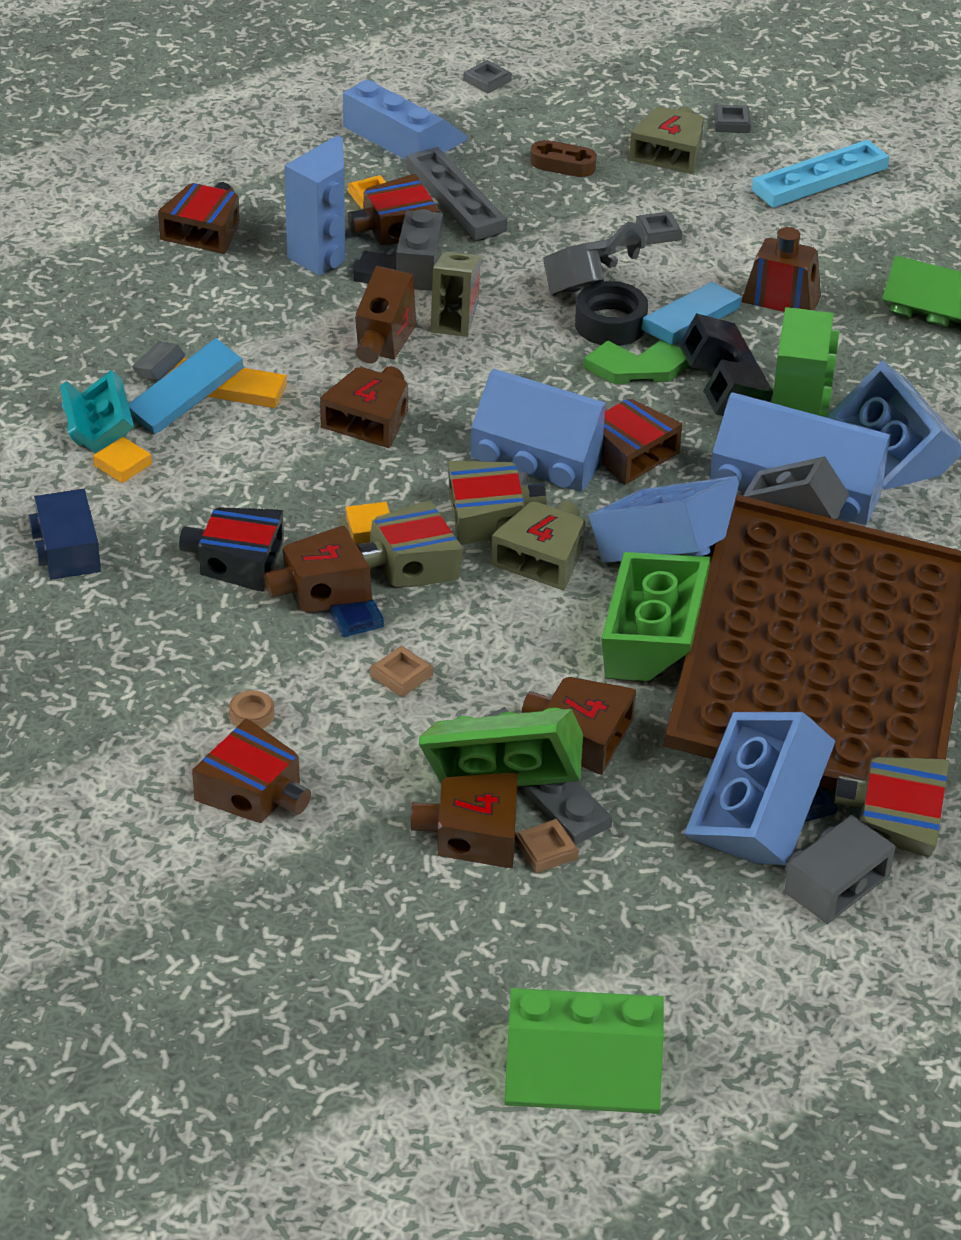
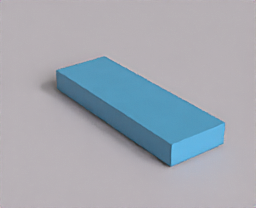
[641,282,742,345]
[128,338,244,435]

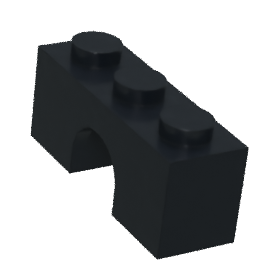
[678,313,773,416]

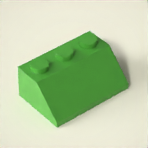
[882,255,961,328]
[601,552,710,681]
[419,708,583,786]
[505,988,664,1114]

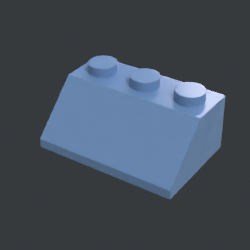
[343,79,467,160]
[284,135,345,276]
[828,360,961,490]
[471,368,606,492]
[589,476,739,563]
[684,712,836,865]

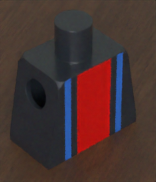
[179,507,284,592]

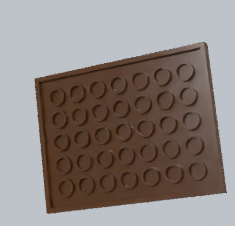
[663,494,961,791]

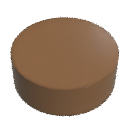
[229,690,275,729]

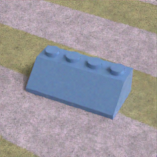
[710,392,890,525]

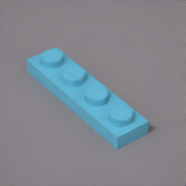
[752,140,890,208]

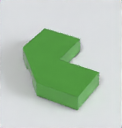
[583,340,690,384]

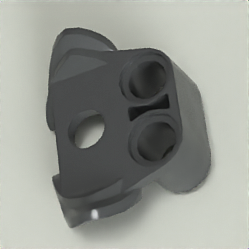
[543,222,645,296]

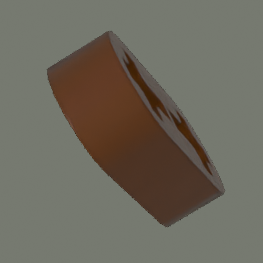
[530,140,597,177]

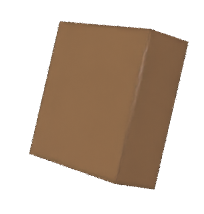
[370,645,433,697]
[515,819,579,873]

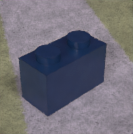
[28,488,101,580]

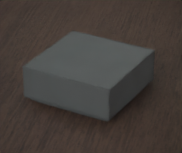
[463,60,512,93]
[714,105,751,133]
[636,211,682,245]
[132,341,185,380]

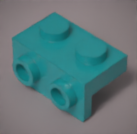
[60,370,134,453]

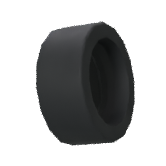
[575,281,648,346]

